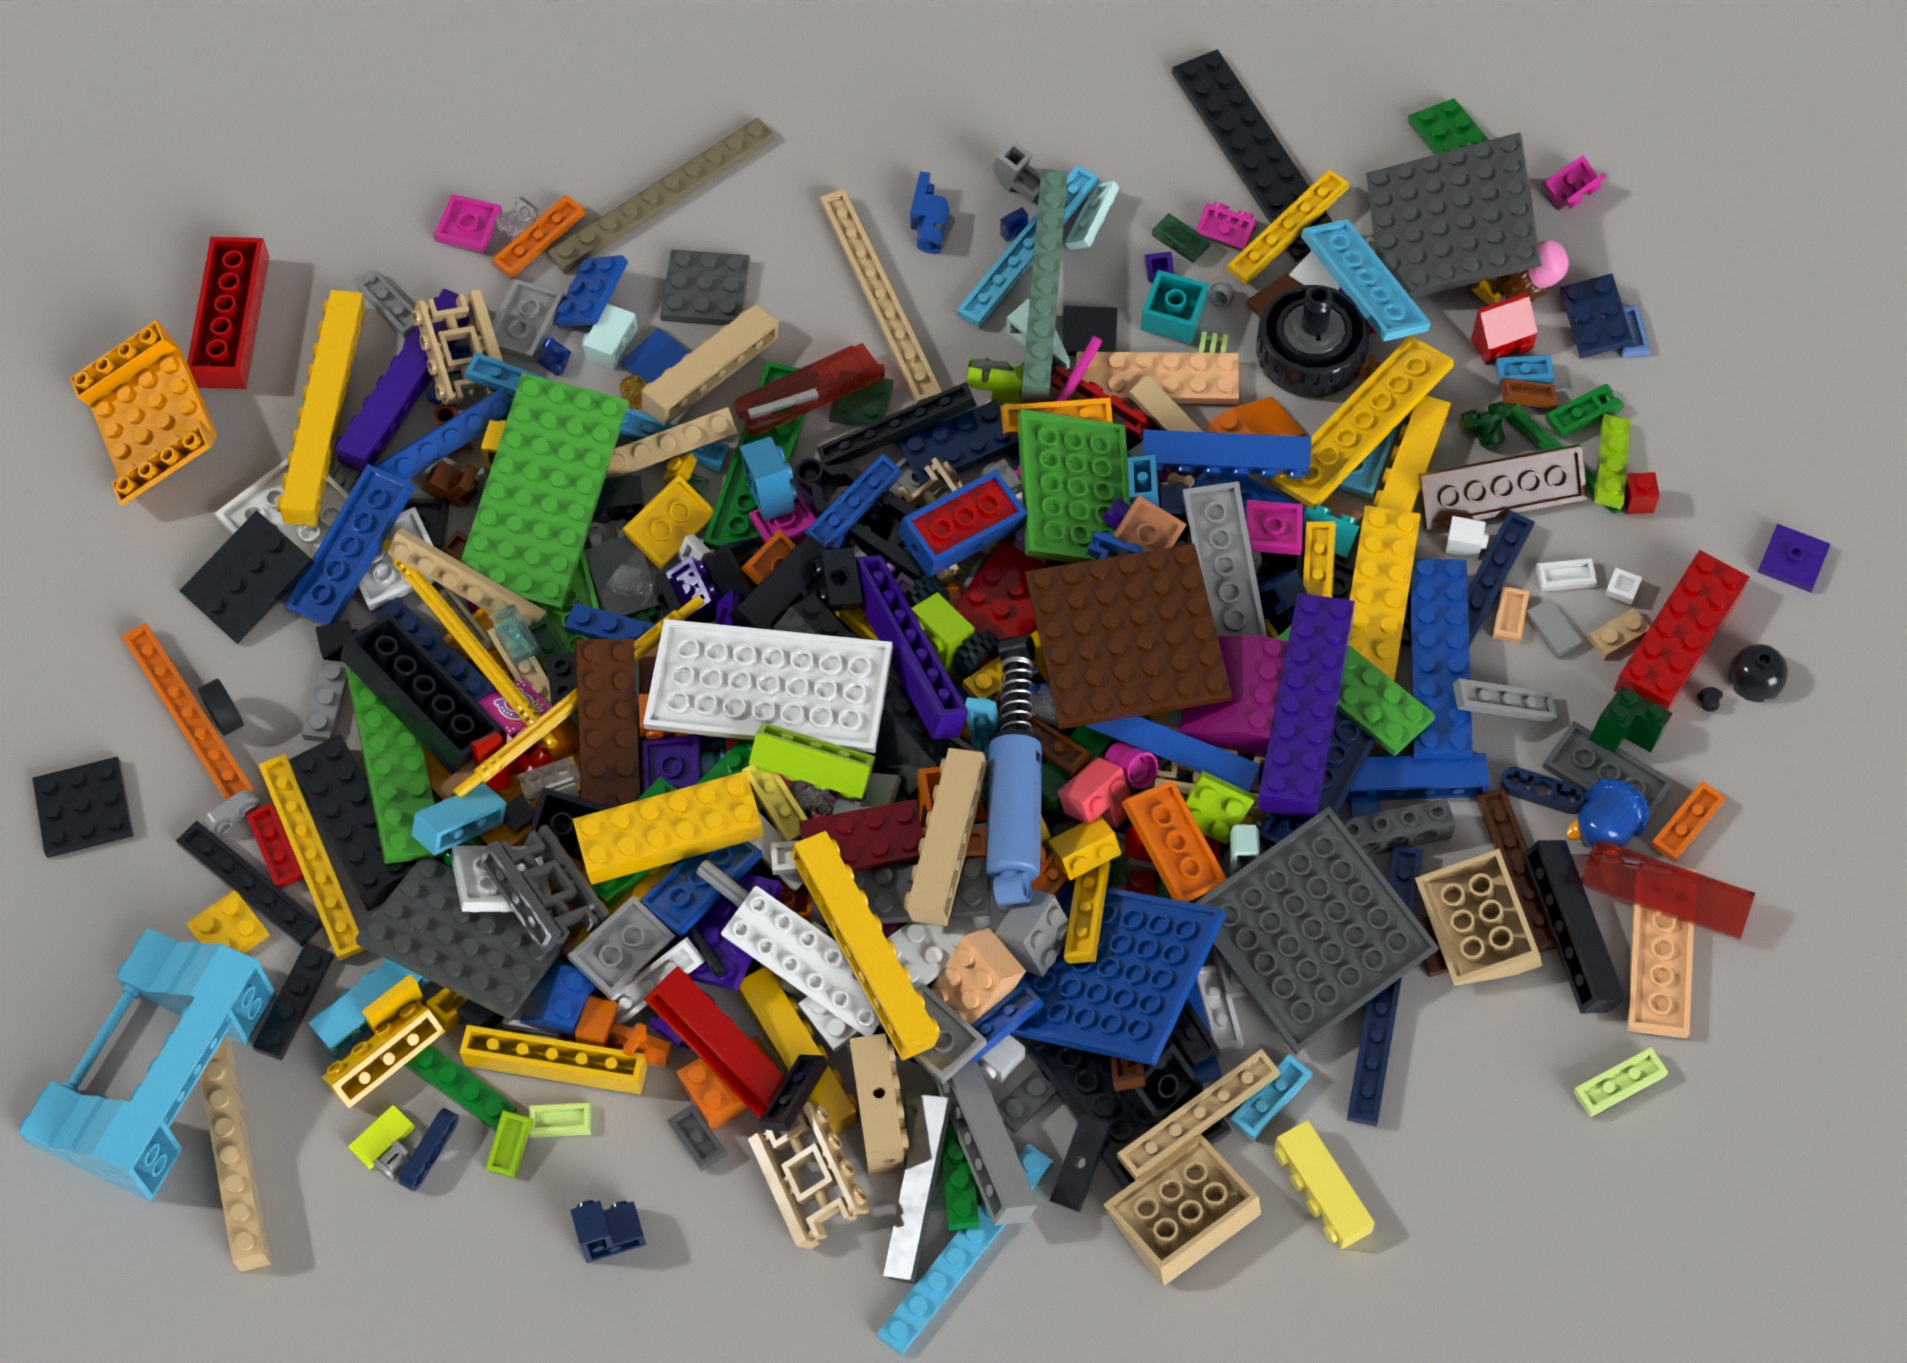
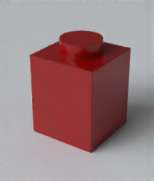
[1624,472,1660,514]

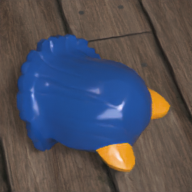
[1566,778,1649,857]

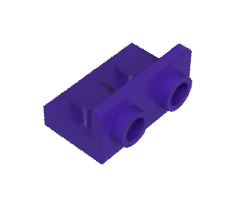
[666,556,723,622]

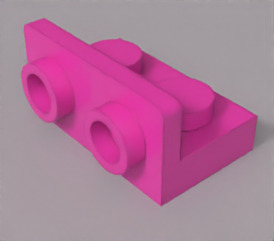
[1195,202,1258,250]

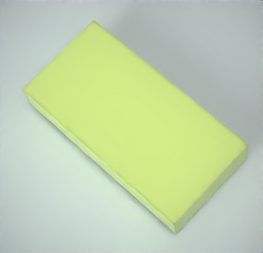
[529,1102,591,1138]

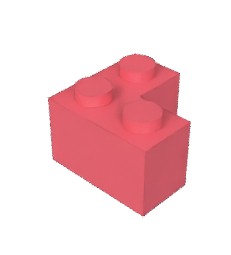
[1058,757,1131,828]

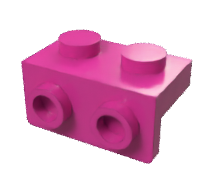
[1540,155,1607,210]

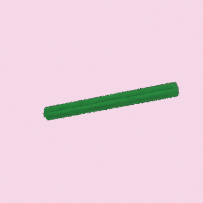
[1503,402,1625,514]

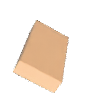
[1492,586,1530,644]

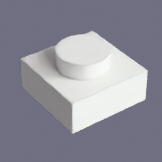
[1605,568,1642,605]

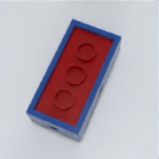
[898,469,1028,578]

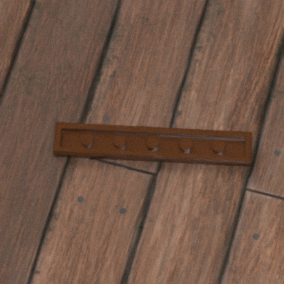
[1476,788,1556,953]

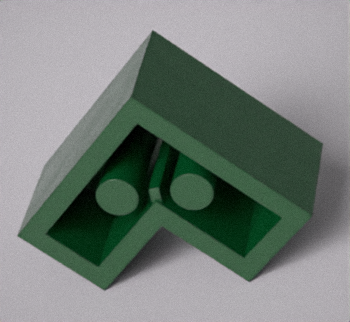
[1589,686,1673,754]

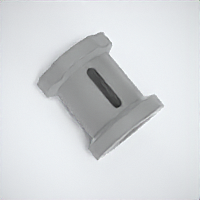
[373,1140,411,1181]

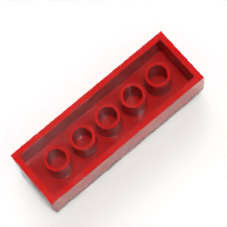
[187,236,270,389]
[1614,550,1750,711]

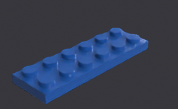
[284,464,416,626]

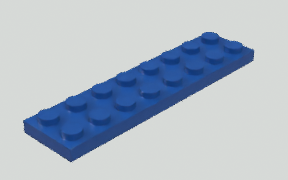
[1409,558,1473,761]

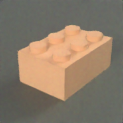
[931,928,1026,1025]

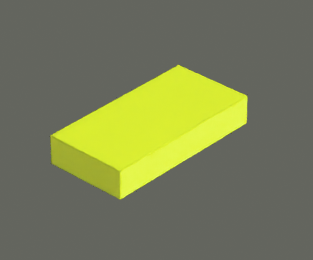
[348,1105,415,1170]

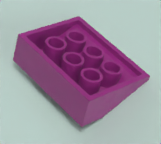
[1178,635,1288,756]

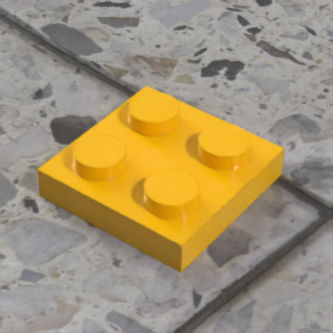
[186,891,270,954]

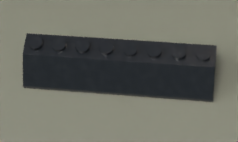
[771,594,956,798]

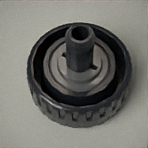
[1256,285,1370,397]

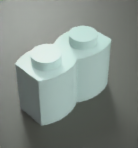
[1229,824,1260,877]

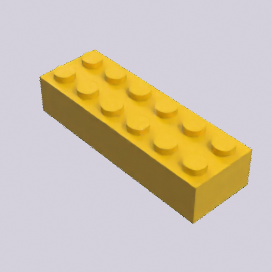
[573,771,764,885]

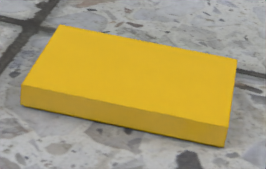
[621,474,714,570]

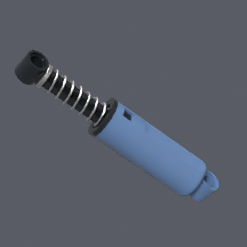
[986,634,1042,906]

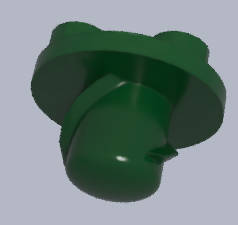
[1458,401,1513,448]

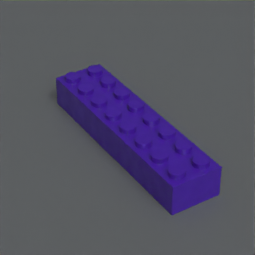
[1259,593,1355,819]

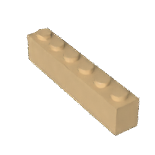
[641,304,779,426]
[904,748,988,926]

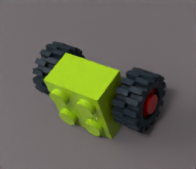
[903,576,1000,679]

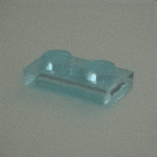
[489,604,540,664]

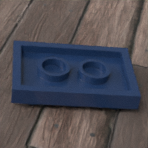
[1560,273,1633,359]

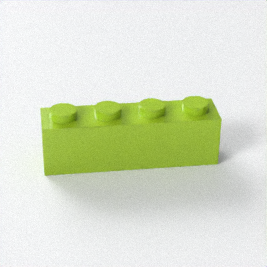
[748,722,875,799]

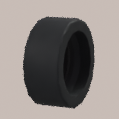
[198,678,244,736]

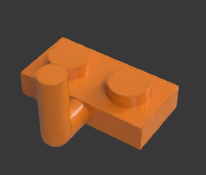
[611,1022,671,1068]

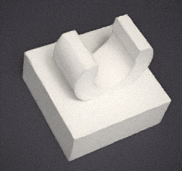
[677,534,715,562]

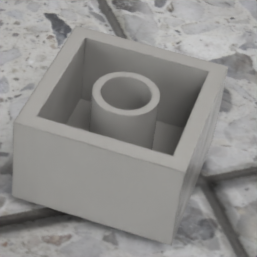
[995,888,1069,977]

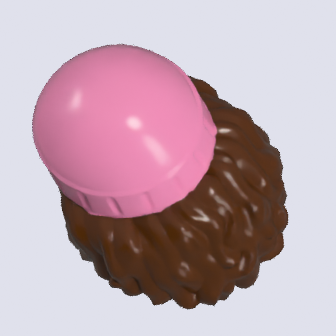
[1497,240,1569,302]

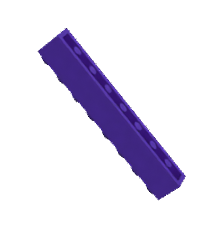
[335,289,471,473]
[856,555,968,740]

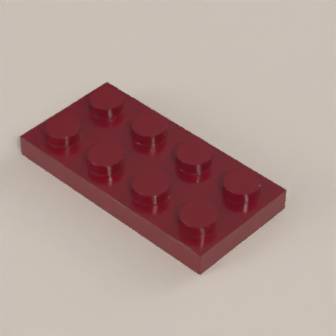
[799,799,923,872]

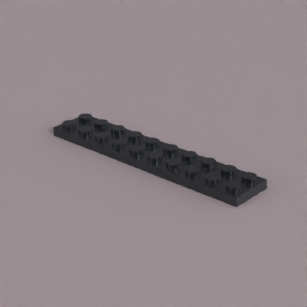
[1172,49,1333,262]

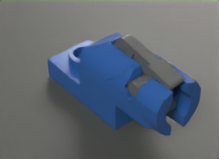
[910,171,955,254]

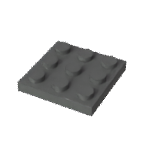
[660,249,750,326]

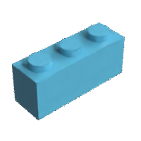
[412,783,506,855]

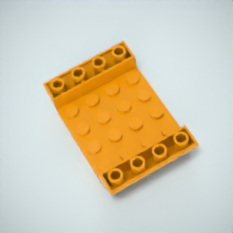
[69,320,218,506]

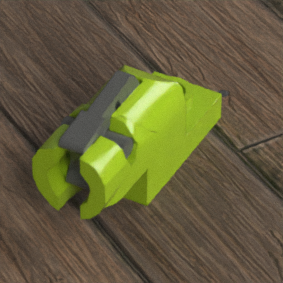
[966,357,1023,404]

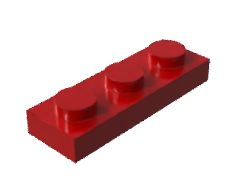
[245,802,305,889]

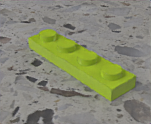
[1594,414,1631,509]

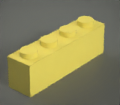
[1274,1120,1375,1250]

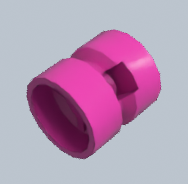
[1104,742,1158,789]

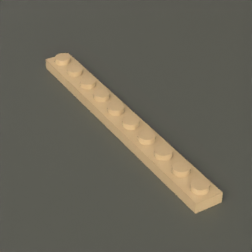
[820,189,942,403]

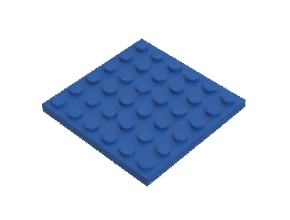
[1010,881,1226,1066]

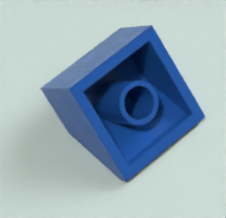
[519,965,597,1041]

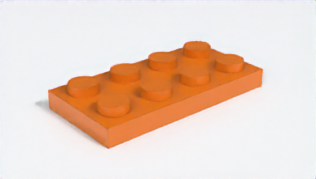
[1121,780,1227,903]

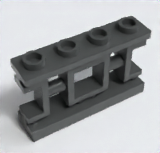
[479,825,609,953]

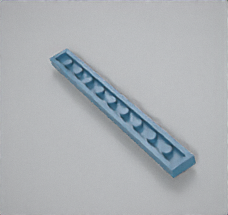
[465,352,730,472]

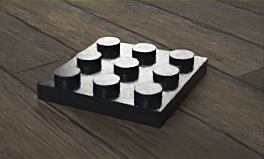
[32,756,134,858]

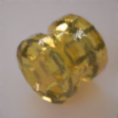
[620,375,647,409]

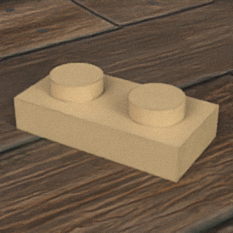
[1587,608,1650,660]

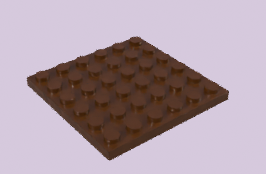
[1025,543,1232,729]

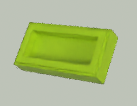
[485,1110,534,1178]

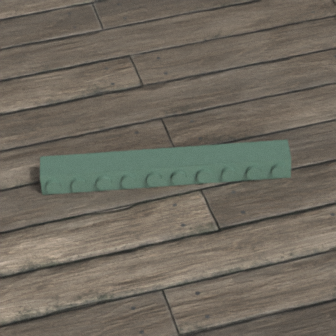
[1020,169,1068,404]

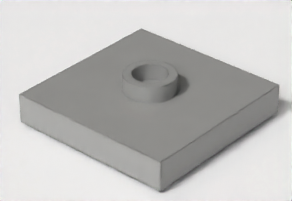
[832,773,901,815]

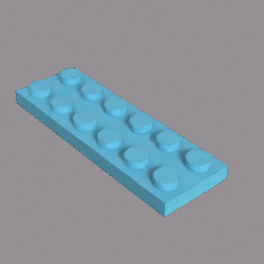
[1301,219,1431,342]

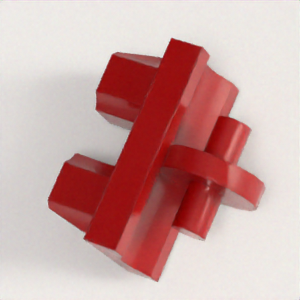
[502,726,553,780]

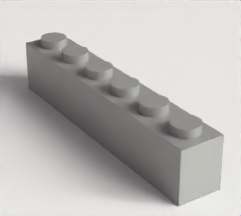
[931,1060,1038,1226]

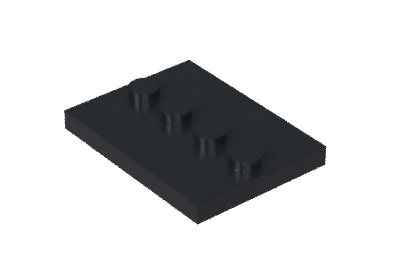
[179,510,315,644]

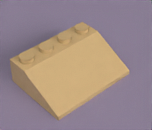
[1415,849,1543,986]
[1103,1133,1261,1286]

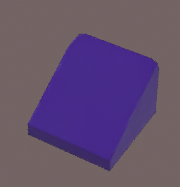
[1143,252,1174,281]

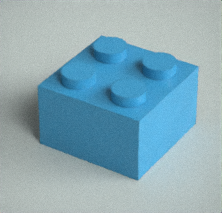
[739,437,798,521]

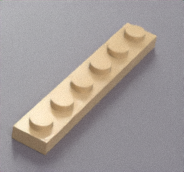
[605,407,739,478]
[388,528,547,637]
[1117,1049,1281,1181]

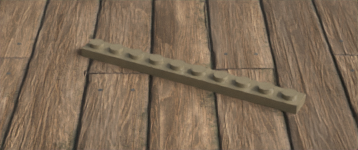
[548,117,774,274]

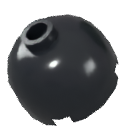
[1728,644,1788,703]

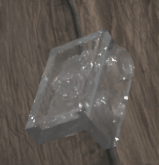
[517,756,581,803]

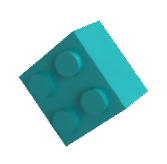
[1141,270,1209,345]

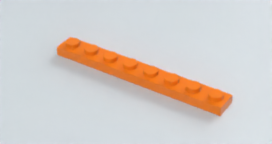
[121,623,256,801]

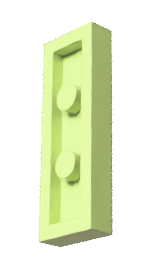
[1573,1047,1668,1117]

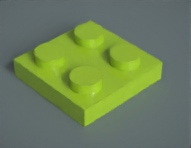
[1184,770,1255,845]

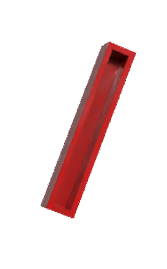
[644,966,785,1119]

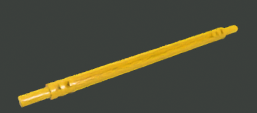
[382,538,558,749]
[453,595,705,799]

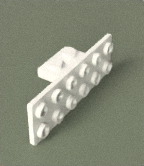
[721,886,880,1036]

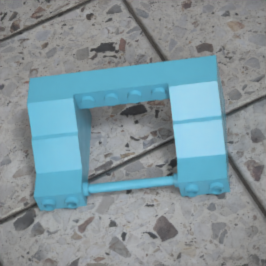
[18,928,276,1202]

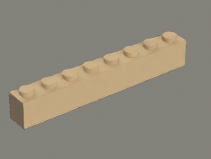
[200,1034,271,1272]

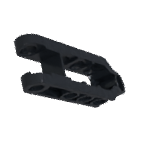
[796,458,937,580]

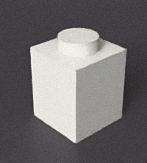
[1445,516,1489,560]
[978,1034,1025,1084]

